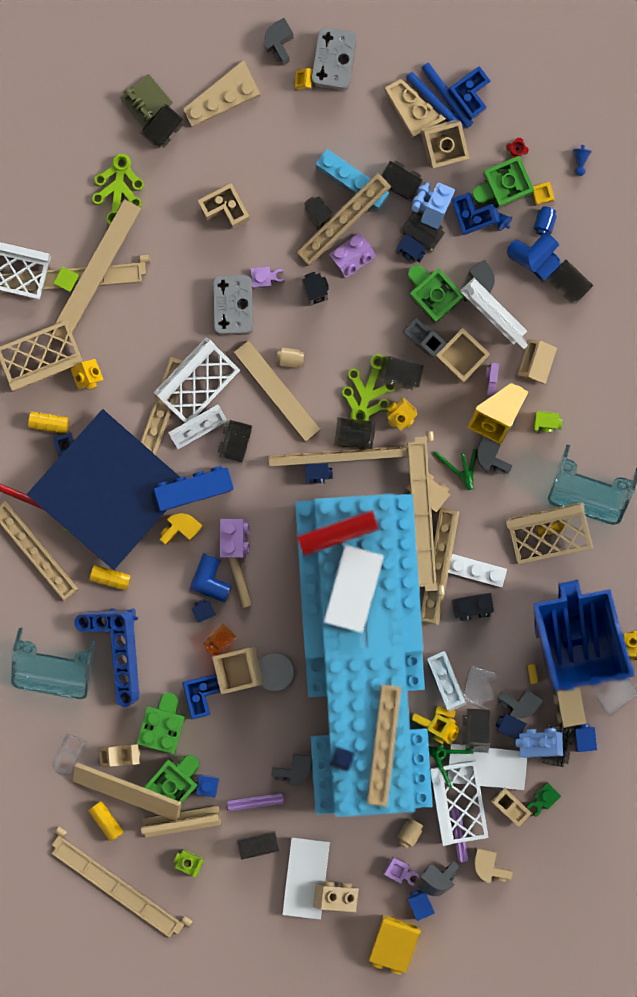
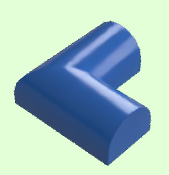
[449,66,491,120]
[452,193,500,235]
[507,232,559,272]
[189,553,232,603]
[182,674,221,720]

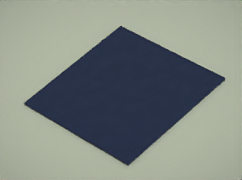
[26,409,180,571]

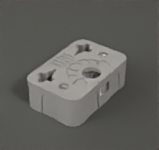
[312,28,356,91]
[214,275,253,335]

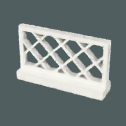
[0,242,51,300]
[460,278,528,349]
[153,338,240,423]
[430,761,489,846]

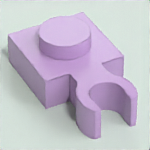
[251,267,284,288]
[485,363,499,397]
[383,856,419,886]

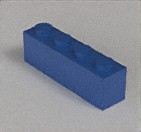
[152,466,234,512]

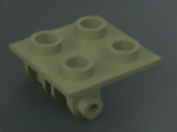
[120,74,173,127]

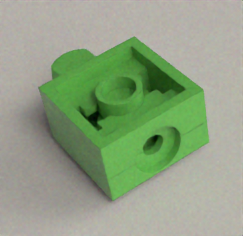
[472,156,535,209]
[408,265,464,324]
[137,692,185,754]
[144,754,200,804]

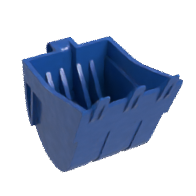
[534,580,635,692]

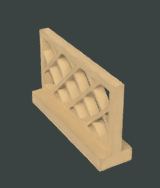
[0,320,84,392]
[506,502,593,564]
[141,805,222,838]

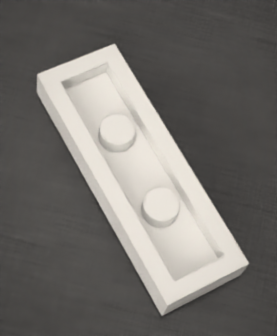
[168,404,227,449]
[449,554,507,588]
[427,651,467,712]

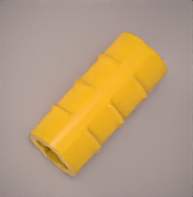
[28,412,69,434]
[89,565,131,591]
[88,801,124,842]

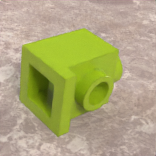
[533,411,562,433]
[174,849,204,878]

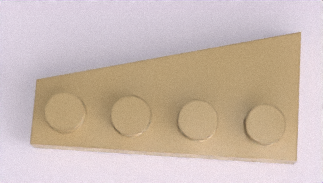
[183,60,260,127]

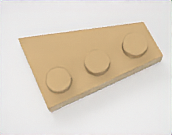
[384,79,446,138]

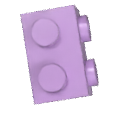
[329,232,376,278]
[220,519,250,558]

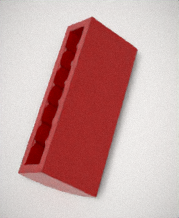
[297,510,379,556]

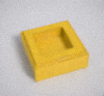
[295,68,313,90]
[533,182,555,206]
[526,664,538,684]
[435,706,456,718]
[411,713,432,728]

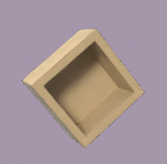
[435,328,490,384]
[212,647,264,694]

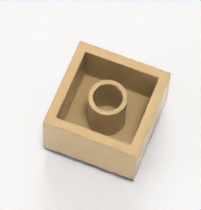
[420,119,470,169]

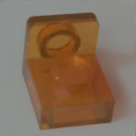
[204,623,237,656]

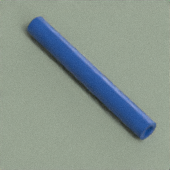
[422,62,474,129]
[406,72,464,128]

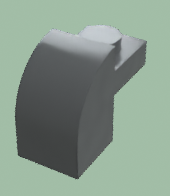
[265,18,294,65]
[463,260,495,302]
[403,317,447,357]
[477,436,513,475]
[497,689,543,718]
[271,754,312,786]
[414,861,459,896]

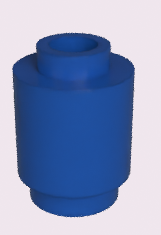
[533,206,557,235]

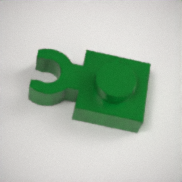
[526,782,561,817]

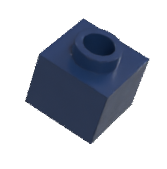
[53,432,74,457]
[192,599,216,623]

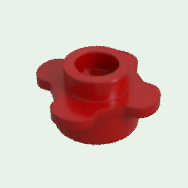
[506,138,529,158]

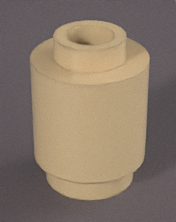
[276,347,305,368]
[397,818,423,848]

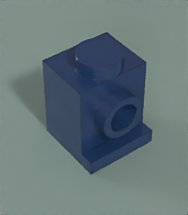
[395,234,426,263]
[305,463,333,485]
[330,746,355,771]

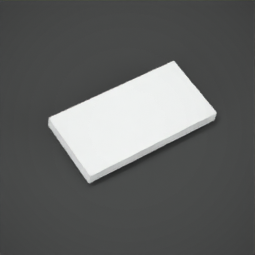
[324,545,384,633]
[448,744,527,790]
[282,837,330,920]

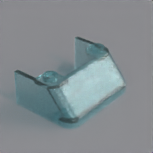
[548,444,637,525]
[11,628,95,699]

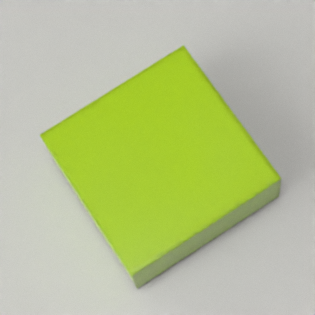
[54,267,80,292]

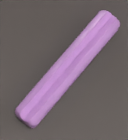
[227,793,284,811]
[450,805,468,863]

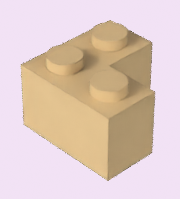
[198,183,250,229]

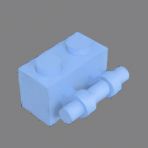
[412,182,455,229]
[516,728,563,758]

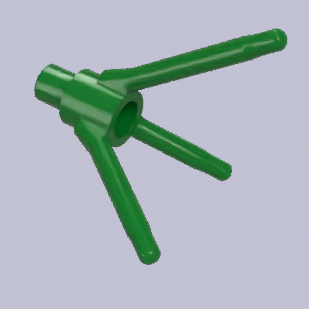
[434,449,477,490]
[429,745,474,788]

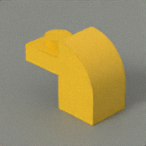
[160,513,203,545]

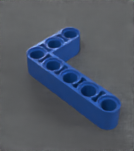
[74,611,140,707]

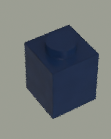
[495,713,527,739]

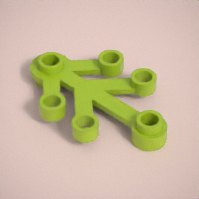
[92,154,144,225]
[342,354,396,426]

